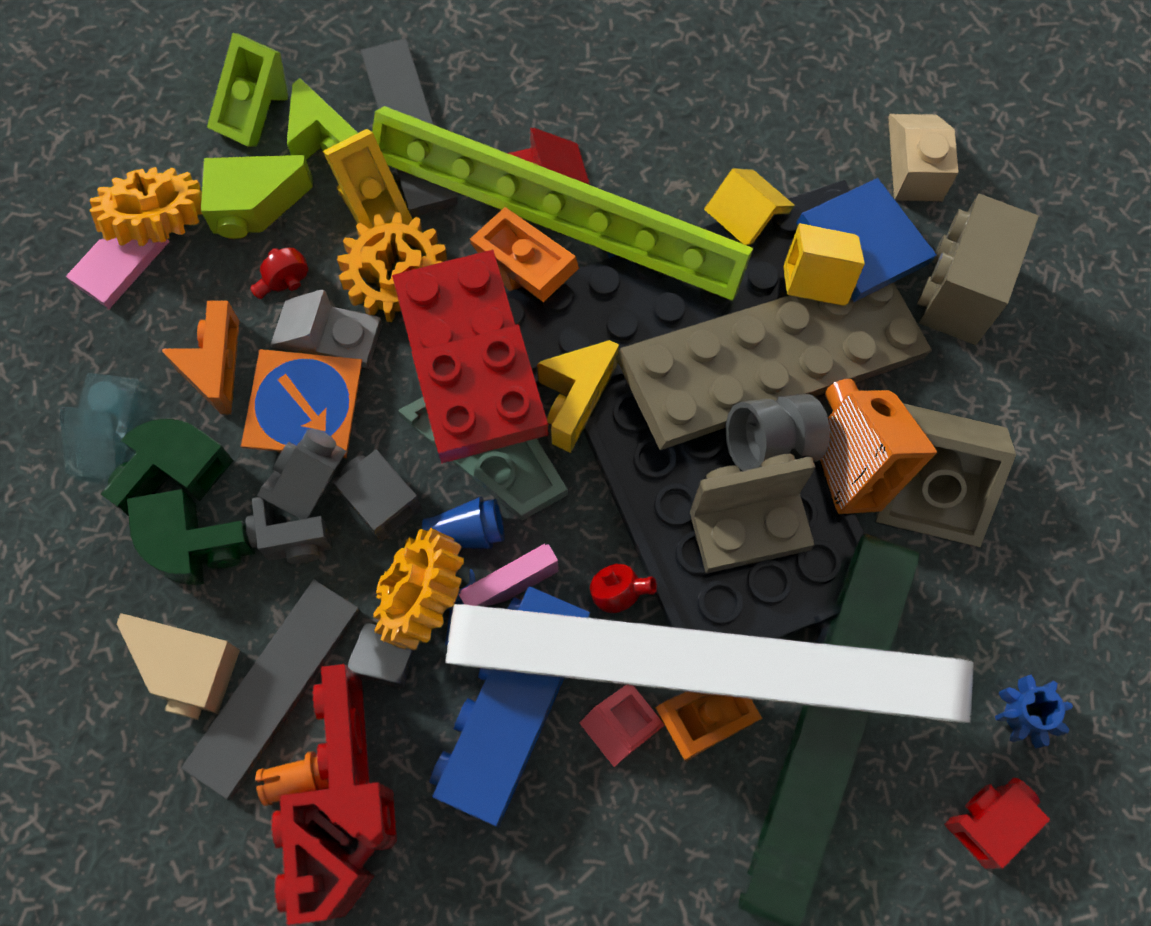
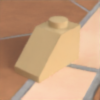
[888,114,959,201]
[117,613,240,720]

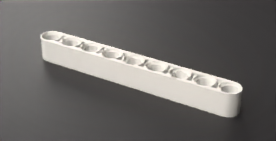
[445,605,973,723]

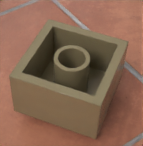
[916,193,1039,345]

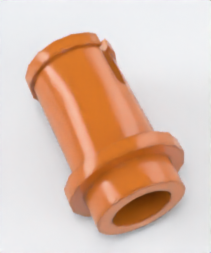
[256,751,329,806]

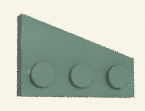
[398,397,568,521]

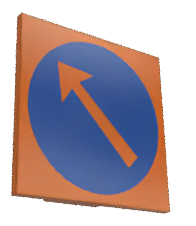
[241,349,363,458]

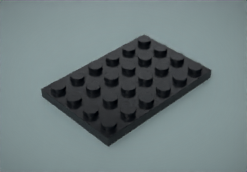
[583,364,893,639]

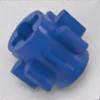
[995,675,1073,748]

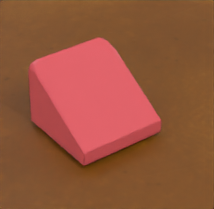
[580,685,665,767]

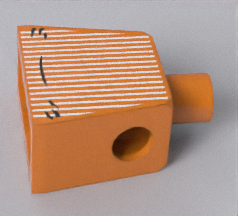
[820,379,937,514]

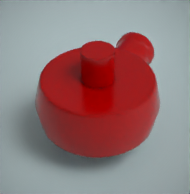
[250,248,308,299]
[590,564,657,613]

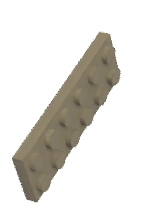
[616,282,932,450]

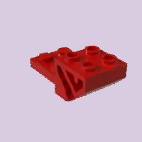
[392,249,549,464]
[272,664,397,925]

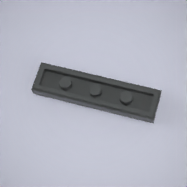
[361,38,458,217]
[181,579,361,800]

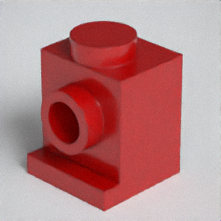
[944,777,1050,869]

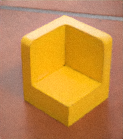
[704,168,795,245]
[783,223,865,305]

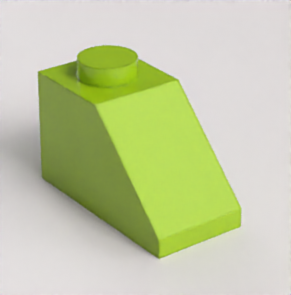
[201,155,313,239]

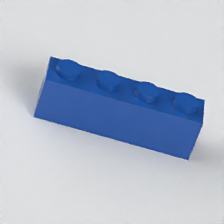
[429,586,590,828]

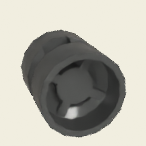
[725,394,830,471]

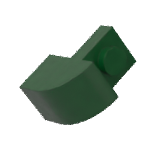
[101,419,234,516]
[127,489,255,585]

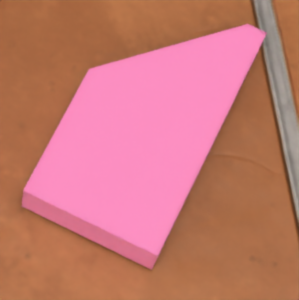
[66,238,170,309]
[459,544,558,607]

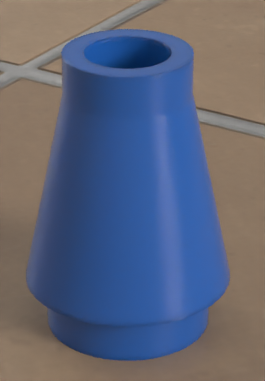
[422,496,505,549]

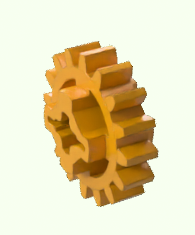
[89,167,202,246]
[337,212,447,322]
[373,528,464,650]

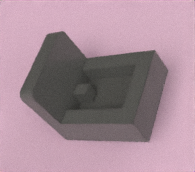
[246,497,332,564]

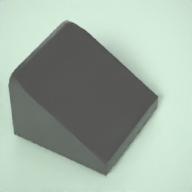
[347,623,414,688]

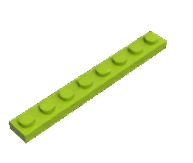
[372,106,754,301]

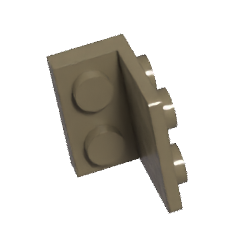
[690,454,815,574]

